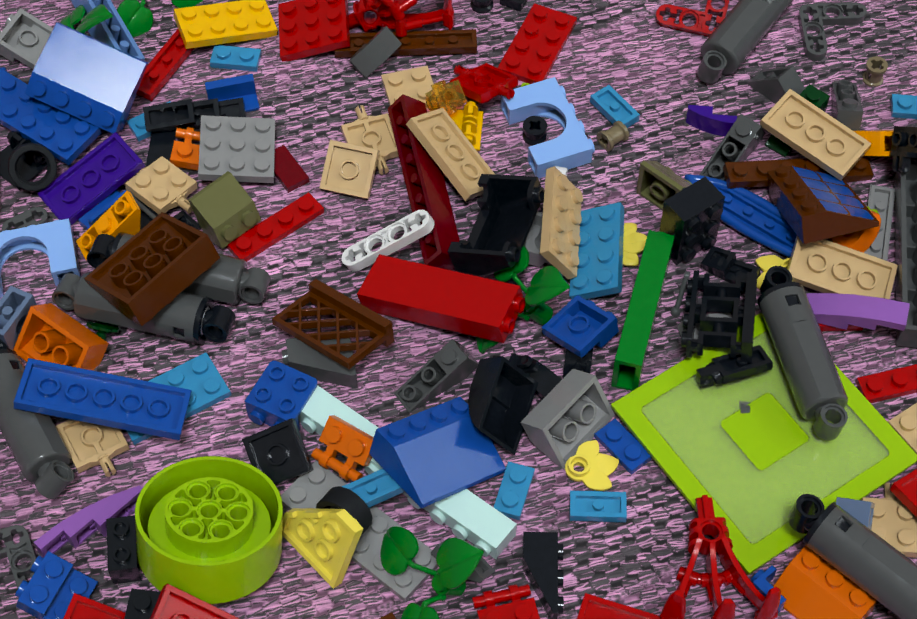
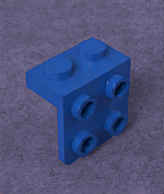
[244,360,318,430]

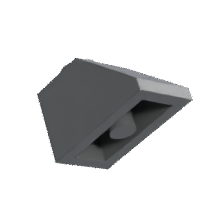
[747,66,805,104]

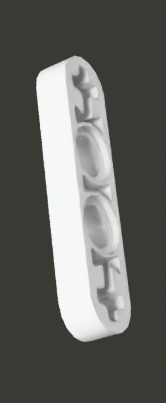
[342,210,435,272]

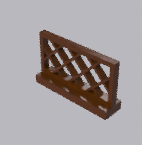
[272,279,394,369]

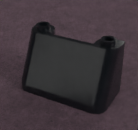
[447,174,545,277]

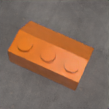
[13,303,109,371]
[773,546,877,619]

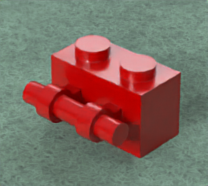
[472,584,540,619]

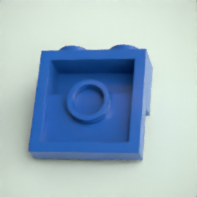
[541,295,619,358]
[15,551,98,619]

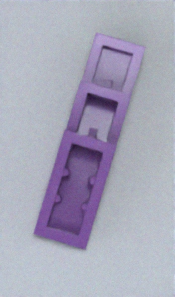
[806,293,910,331]
[34,485,143,557]

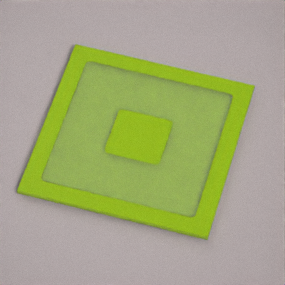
[610,313,917,575]

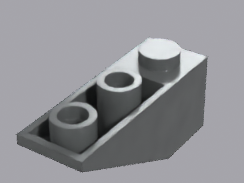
[832,80,863,130]
[699,114,765,181]
[394,339,479,413]

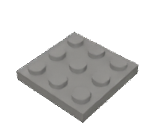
[198,115,275,183]

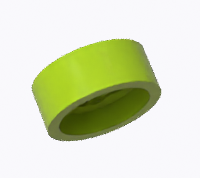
[135,456,283,604]

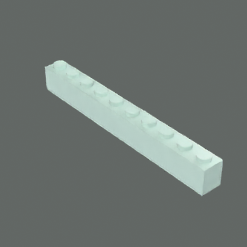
[298,386,517,559]

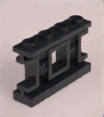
[681,270,757,363]

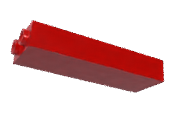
[357,254,525,343]

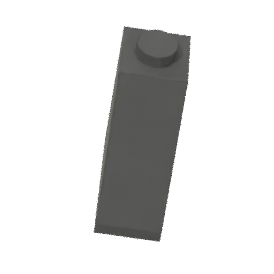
[282,330,358,388]

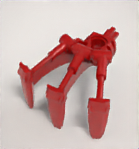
[349,0,454,37]
[660,495,781,619]

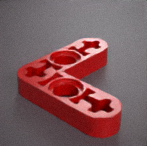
[656,0,730,37]

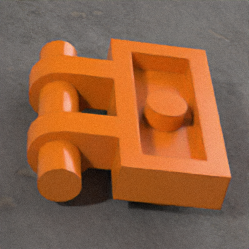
[170,127,200,171]
[311,415,374,481]

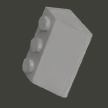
[520,369,615,470]

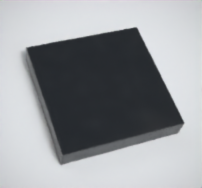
[242,418,314,486]

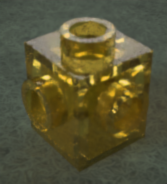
[425,80,467,115]

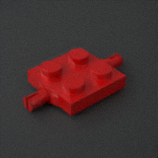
[450,63,518,104]

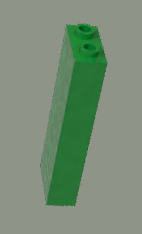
[611,230,674,391]

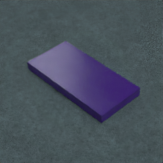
[37,132,145,225]

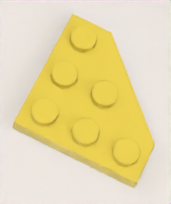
[282,508,364,589]

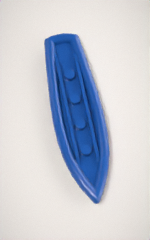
[684,174,797,258]

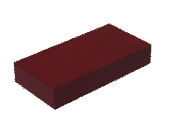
[274,145,309,193]

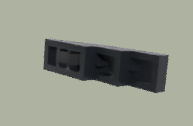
[143,97,246,132]

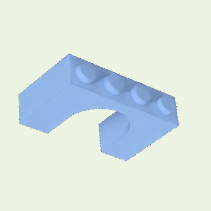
[500,77,595,179]
[0,218,81,298]

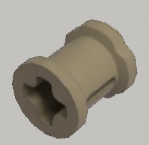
[863,56,888,87]
[597,121,629,152]

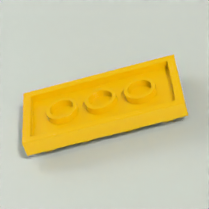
[173,0,278,49]

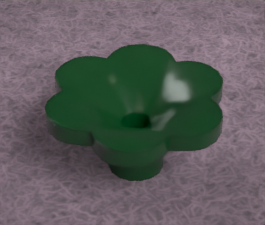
[86,322,119,341]

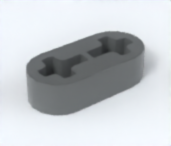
[2,207,49,231]

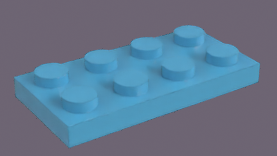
[569,202,624,300]
[126,352,232,445]

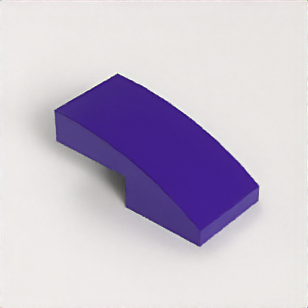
[686,105,737,137]

